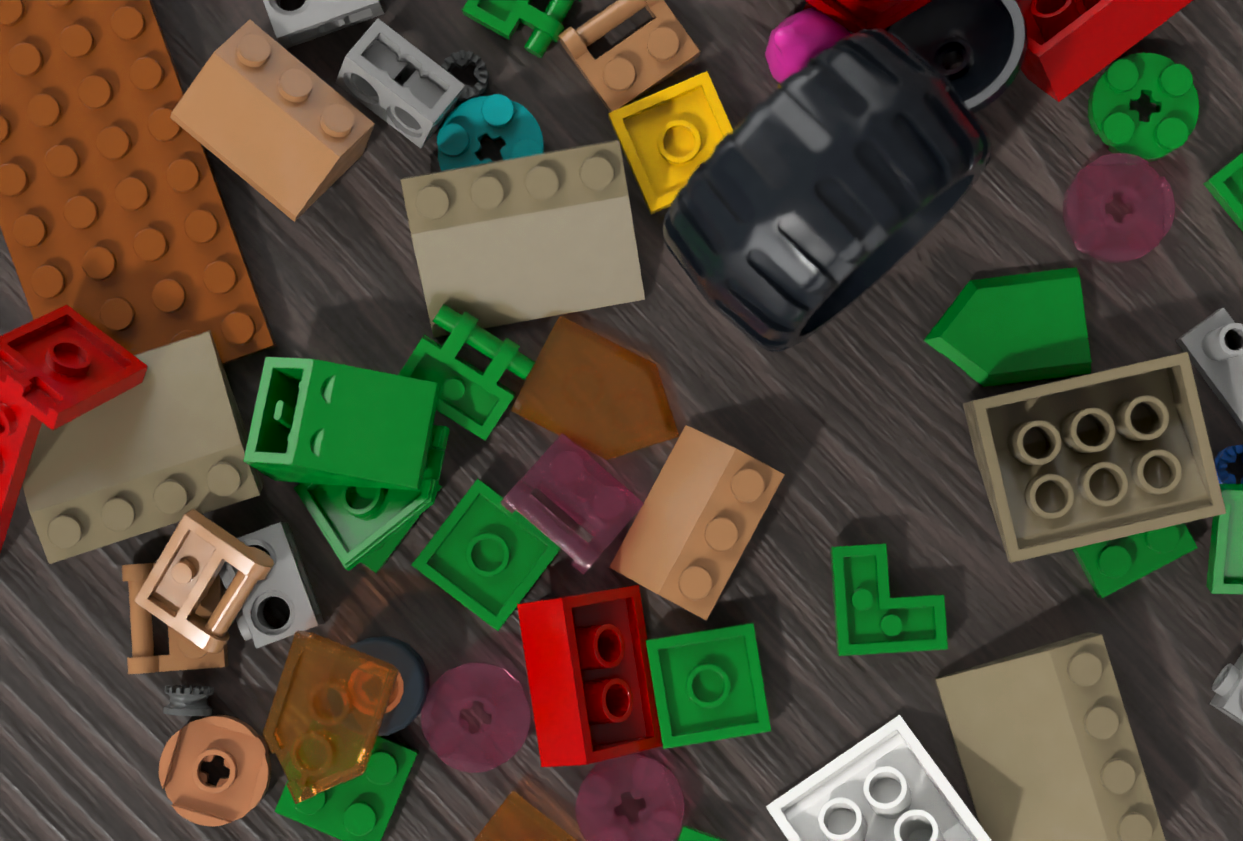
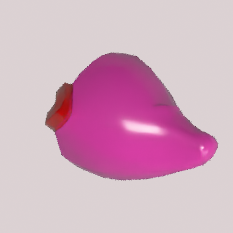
[765,2,851,83]

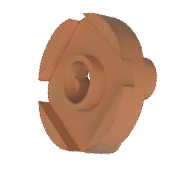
[159,715,271,827]

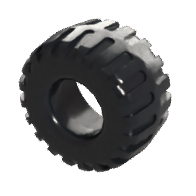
[663,28,992,352]

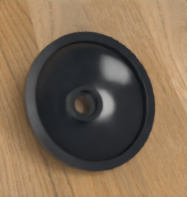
[884,0,1027,114]

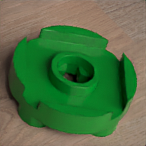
[1088,53,1199,162]

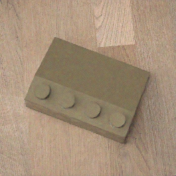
[400,140,645,337]
[22,330,265,564]
[963,352,1226,563]
[934,632,1166,841]

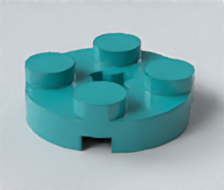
[437,94,544,171]

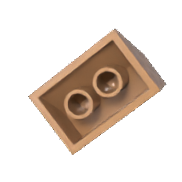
[170,20,375,222]
[609,425,785,621]

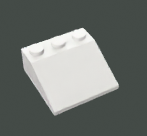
[766,715,992,841]

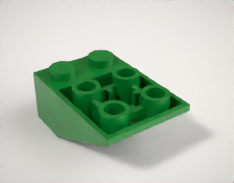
[243,357,441,491]

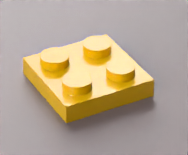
[608,71,733,214]

